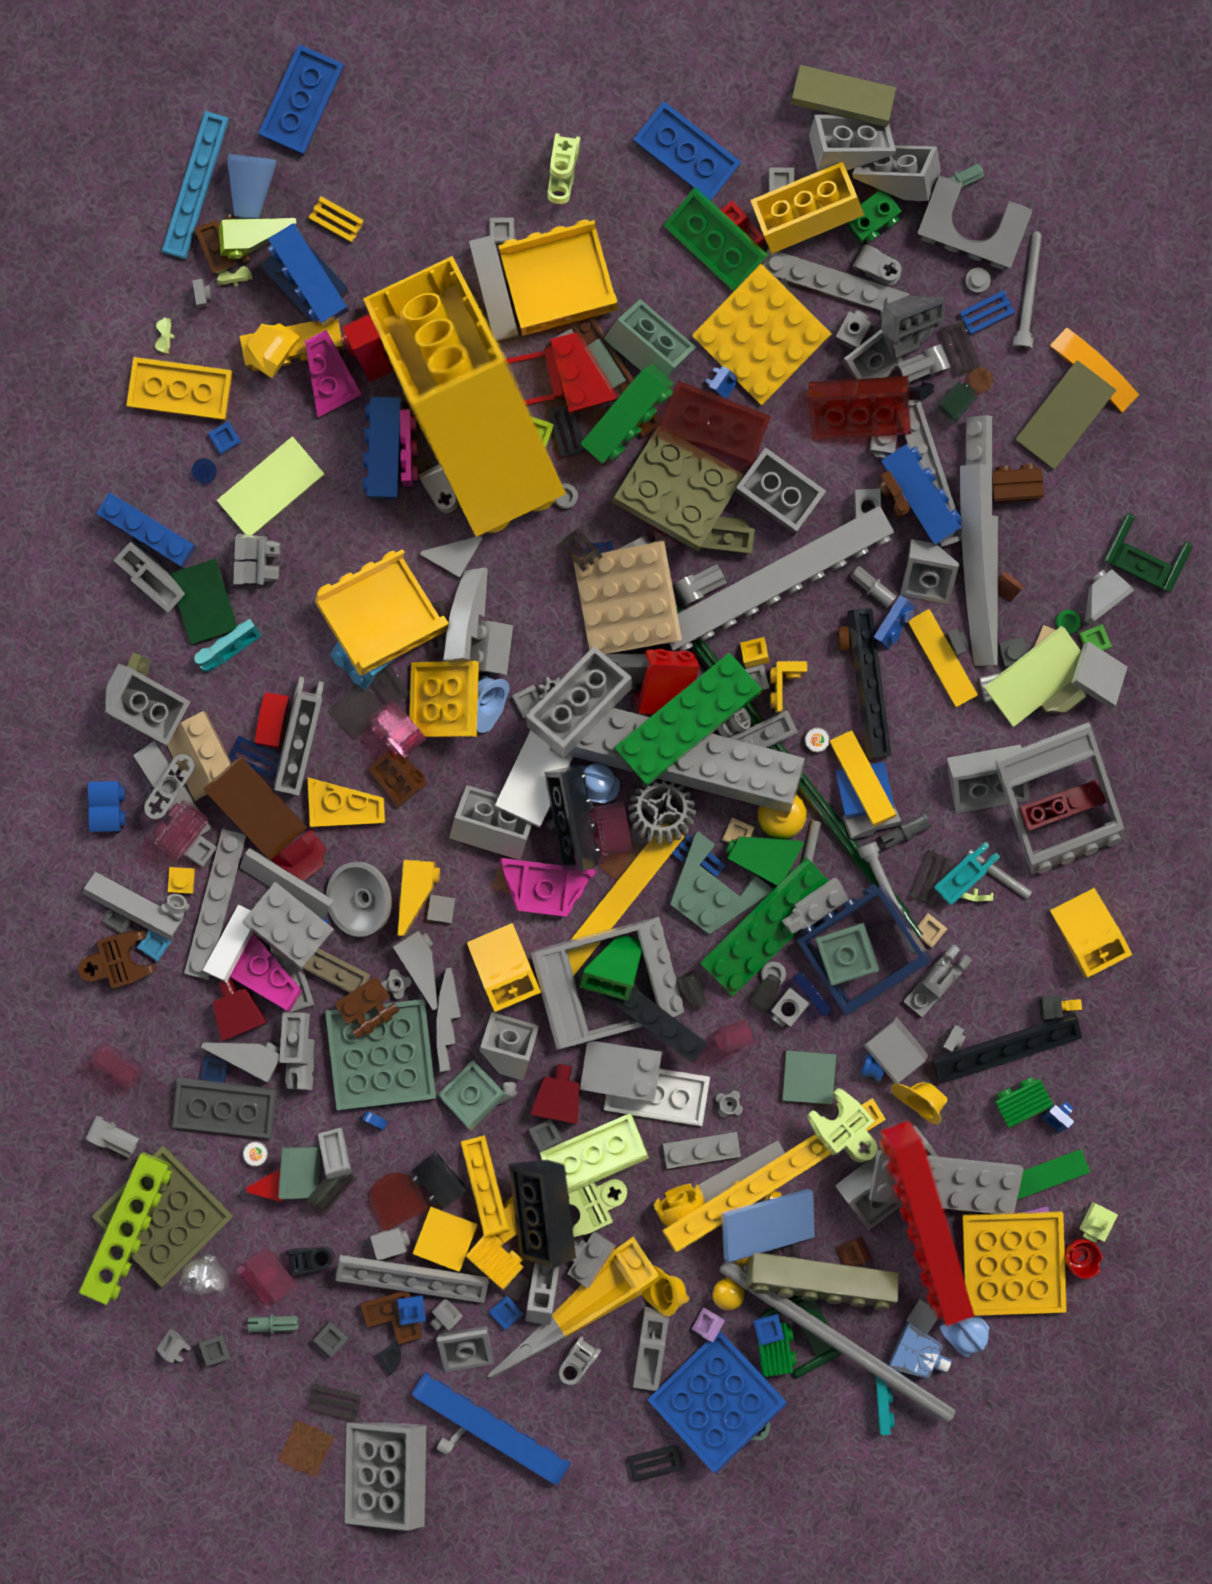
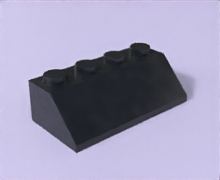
[544,766,600,872]
[509,1160,576,1268]

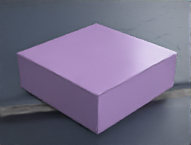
[692,1307,725,1342]

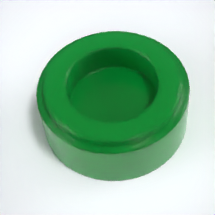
[1055,609,1081,635]

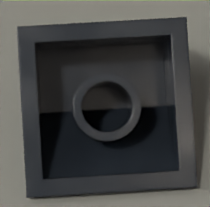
[412,1150,468,1209]

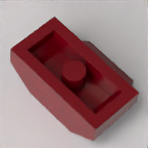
[272,830,327,881]

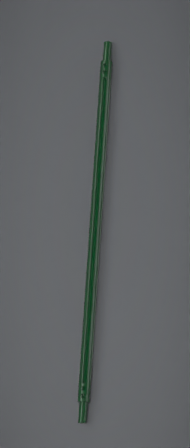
[675,603,923,938]

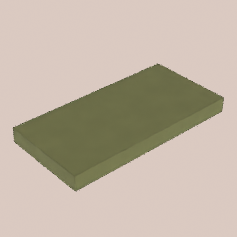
[791,65,896,127]
[1016,360,1116,469]

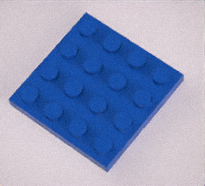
[647,1331,788,1474]

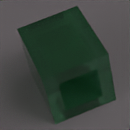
[938,381,978,423]

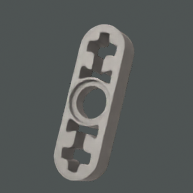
[144,754,195,819]

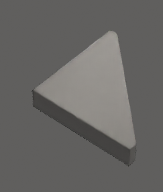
[420,536,483,578]

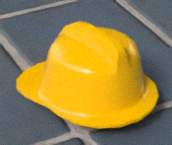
[891,1082,947,1125]
[642,1265,690,1317]

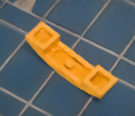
[1050,328,1139,413]

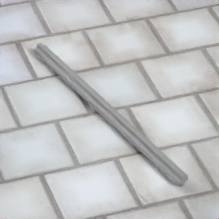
[719,1261,955,1422]

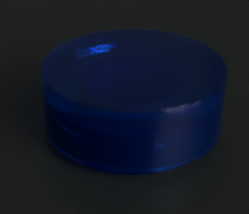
[192,458,217,484]

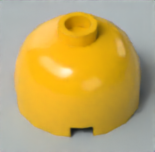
[757,795,807,839]
[654,1184,705,1227]

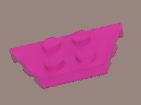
[500,858,595,917]

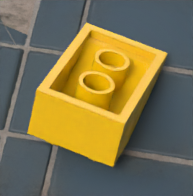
[398,860,440,936]

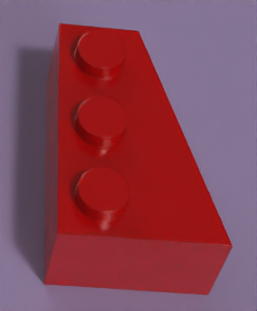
[341,314,395,382]
[550,333,620,412]

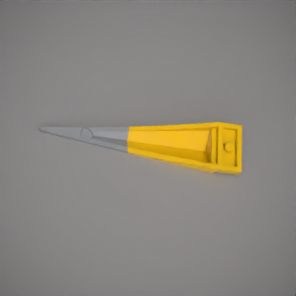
[488,1237,661,1378]

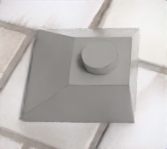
[900,539,959,604]
[1085,570,1134,625]
[480,1012,539,1081]

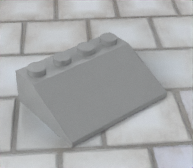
[345,1422,426,1531]

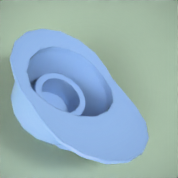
[477,675,510,733]
[569,763,620,803]
[940,1315,990,1357]

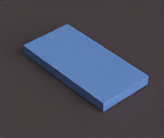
[722,1189,815,1262]

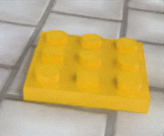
[409,661,479,737]

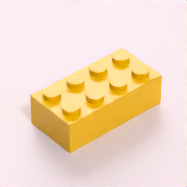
[751,162,864,254]

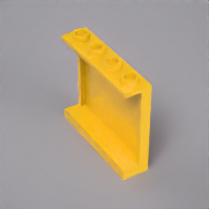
[499,220,618,336]
[315,549,449,677]

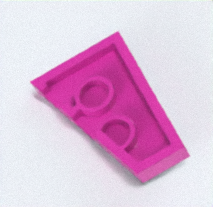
[400,409,418,487]

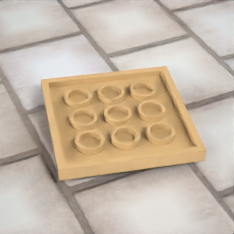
[573,541,682,654]

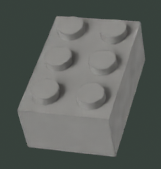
[735,447,826,534]
[242,882,334,970]

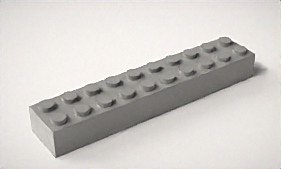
[549,708,805,814]

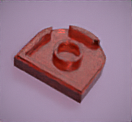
[371,1172,430,1231]

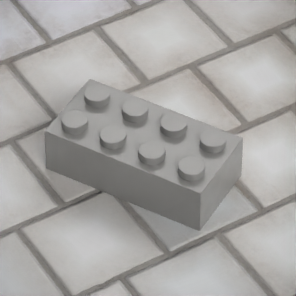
[526,646,632,758]

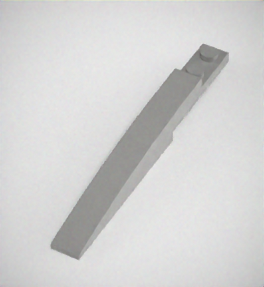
[960,415,998,666]

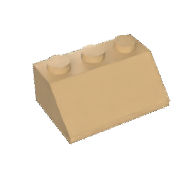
[167,711,232,801]

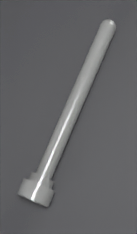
[1013,231,1042,350]
[857,841,917,955]

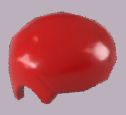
[1065,1239,1103,1279]

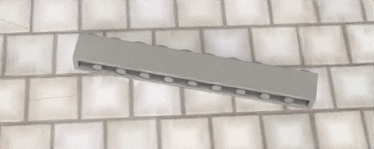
[669,506,894,651]

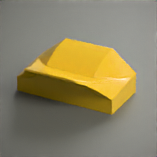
[247,323,301,379]

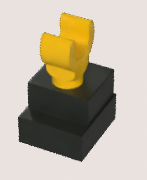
[1038,995,1082,1019]

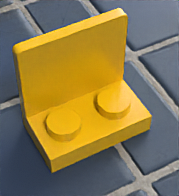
[770,661,807,714]

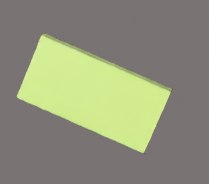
[217,436,325,535]
[983,626,1081,727]
[540,1113,649,1193]

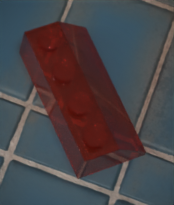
[807,376,911,440]

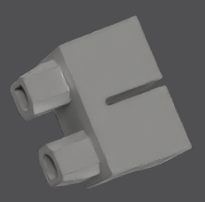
[233,534,281,584]

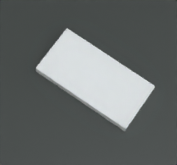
[495,730,573,828]
[604,1068,710,1126]

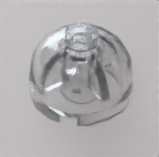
[178,1255,230,1299]

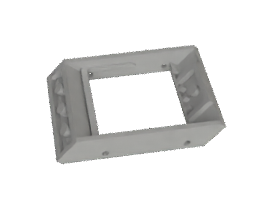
[995,722,1124,874]
[531,917,684,1049]

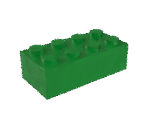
[580,364,675,464]

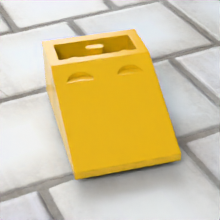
[1050,888,1132,977]
[467,923,541,1012]

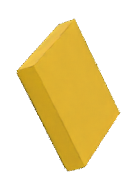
[413,1206,477,1272]

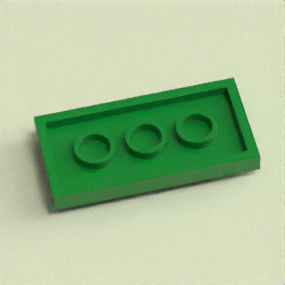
[663,188,768,291]

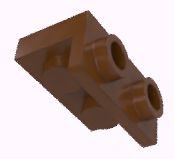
[368,746,428,807]

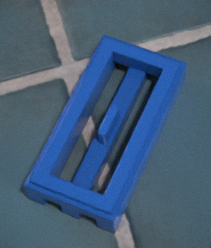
[959,290,1015,335]
[672,834,726,877]

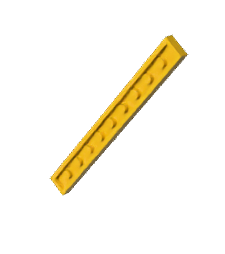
[662,1098,886,1252]

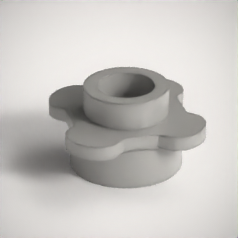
[161,894,189,919]
[382,969,411,999]
[716,1090,743,1118]

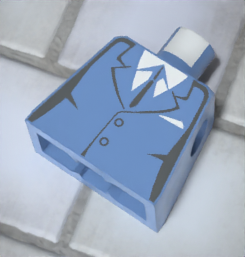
[888,1322,952,1378]

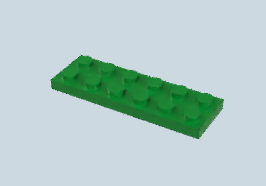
[614,652,762,786]
[700,857,829,996]

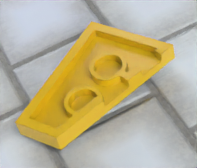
[308,777,385,827]

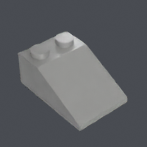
[809,115,896,172]
[853,145,941,201]
[580,1041,662,1102]

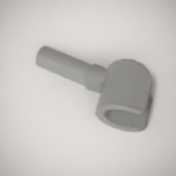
[436,1427,467,1454]

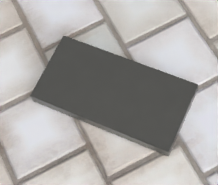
[172,1077,277,1139]

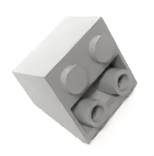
[467,621,513,675]

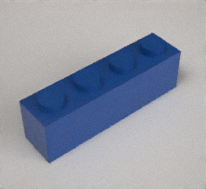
[268,222,348,327]
[363,397,402,500]
[881,444,963,545]
[96,492,197,568]

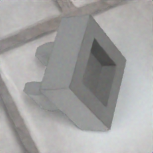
[430,1298,462,1331]
[156,1329,191,1363]

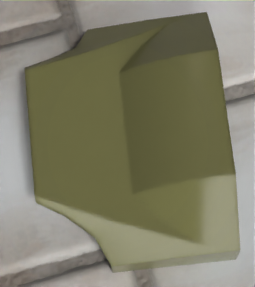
[702,517,755,554]
[1040,682,1085,714]

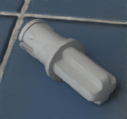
[850,566,896,608]

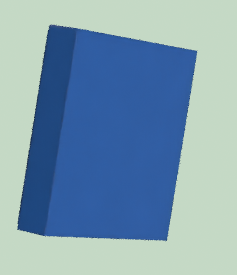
[836,762,894,819]

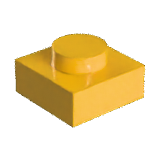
[740,637,770,668]
[168,867,195,894]

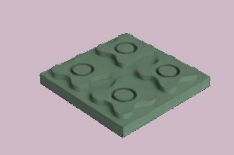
[325,999,436,1110]

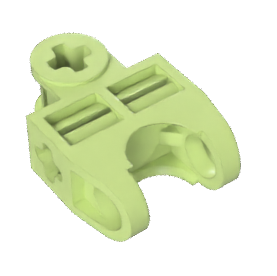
[547,133,580,204]
[807,1088,877,1162]
[568,1179,627,1237]

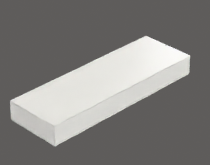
[203,905,253,982]

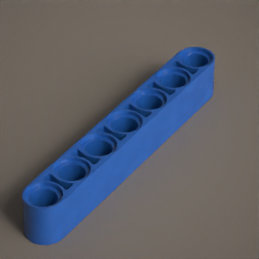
[411,1372,571,1485]

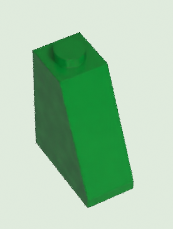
[725,837,804,886]
[580,934,642,1001]

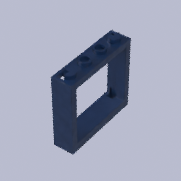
[797,884,932,1016]

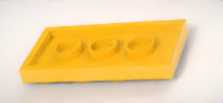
[127,357,233,421]

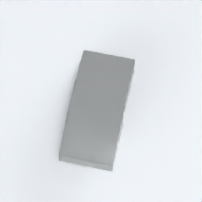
[842,805,901,839]

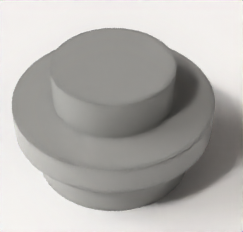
[965,268,990,293]

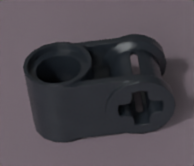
[285,1246,335,1276]

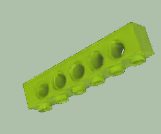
[79,1152,172,1305]

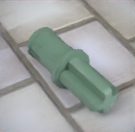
[935,164,984,190]
[248,1314,299,1334]

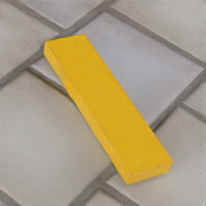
[908,609,978,708]
[830,730,896,827]
[461,1135,510,1238]

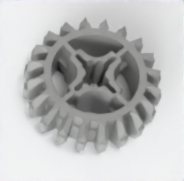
[628,780,696,845]

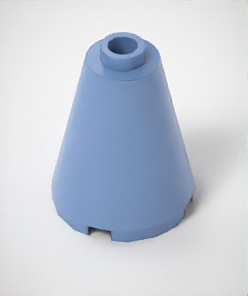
[227,154,276,219]

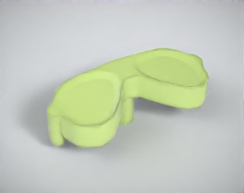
[217,266,253,286]
[155,318,174,353]
[960,888,993,902]

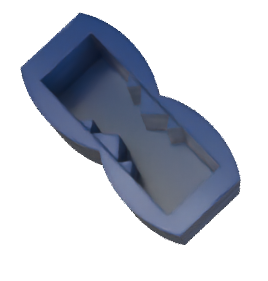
[88,781,126,832]

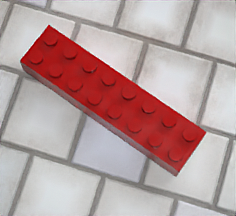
[879,1121,975,1326]

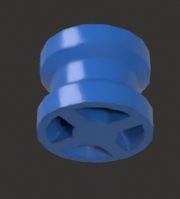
[860,1053,884,1082]

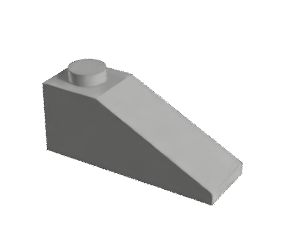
[393,931,438,1010]
[201,1042,280,1082]
[526,1263,559,1325]

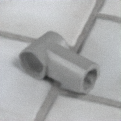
[897,344,951,384]
[673,565,727,607]
[85,1116,140,1158]

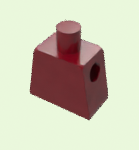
[213,978,268,1041]
[531,1063,579,1124]

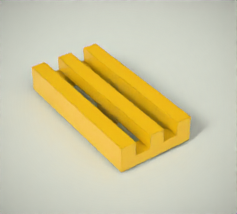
[308,196,364,243]

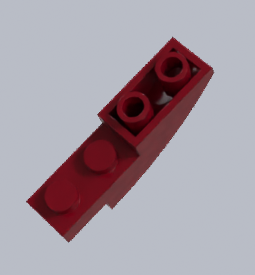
[1019,779,1106,831]

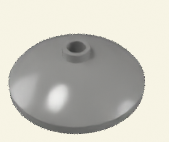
[326,862,392,937]

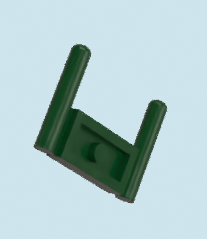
[1104,513,1193,593]
[761,1295,843,1378]

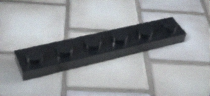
[847,608,892,759]
[576,956,709,1064]
[932,1013,1082,1083]

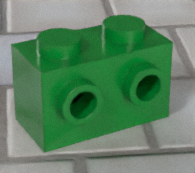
[844,190,902,245]

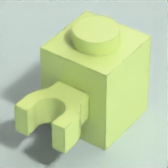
[1079,1202,1118,1243]

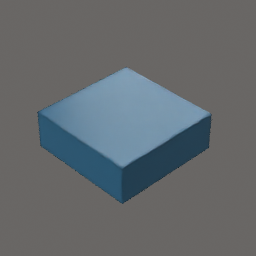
[137,930,172,962]

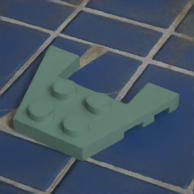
[670,830,774,934]

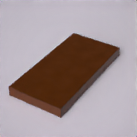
[204,756,307,860]

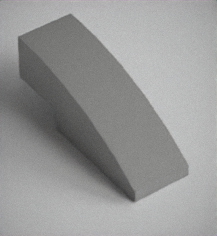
[114,538,185,612]
[633,1307,669,1391]

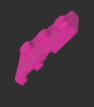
[305,329,362,417]
[230,932,303,1012]

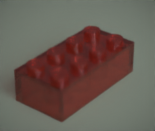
[660,381,771,466]

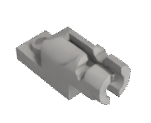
[903,944,972,1017]
[279,1012,315,1090]

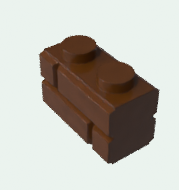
[992,464,1044,503]

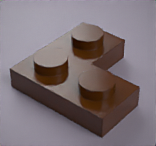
[360,1291,423,1345]

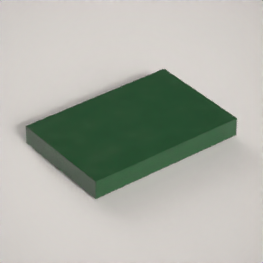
[169,559,238,645]

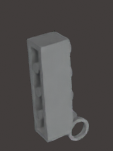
[274,676,324,795]

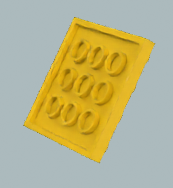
[692,264,832,405]
[962,1211,1066,1316]

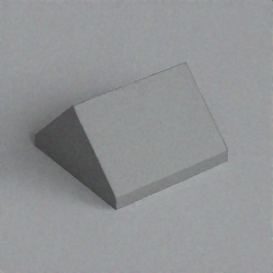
[842,330,903,393]
[864,1017,928,1084]
[437,1326,494,1372]

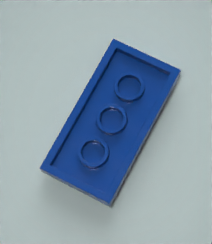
[258,44,345,155]
[633,101,741,201]

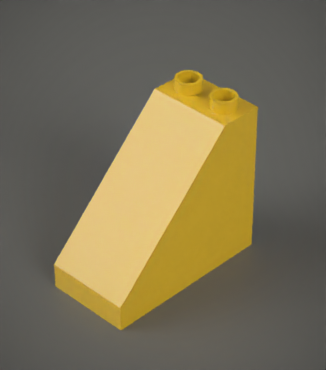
[363,256,566,537]

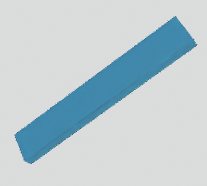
[162,111,229,260]

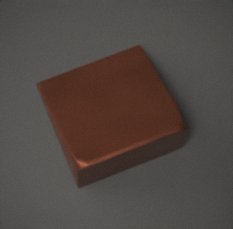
[998,572,1023,602]
[835,1236,872,1267]

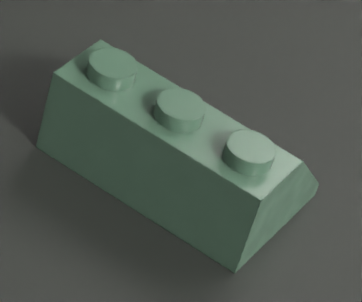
[604,299,696,378]

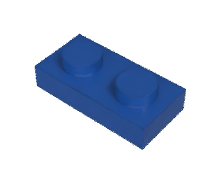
[874,595,915,649]

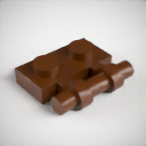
[194,214,252,276]
[877,470,910,518]
[335,976,399,1039]

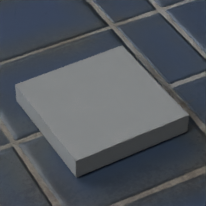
[1072,641,1127,709]

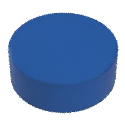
[362,1111,388,1131]

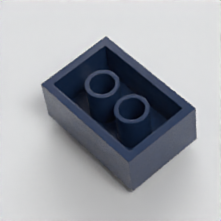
[260,242,349,322]

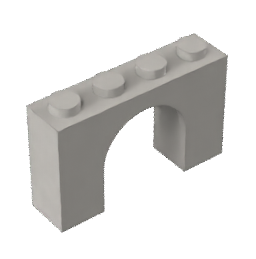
[918,175,1032,270]

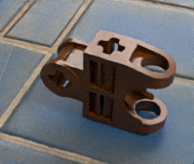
[78,930,157,989]

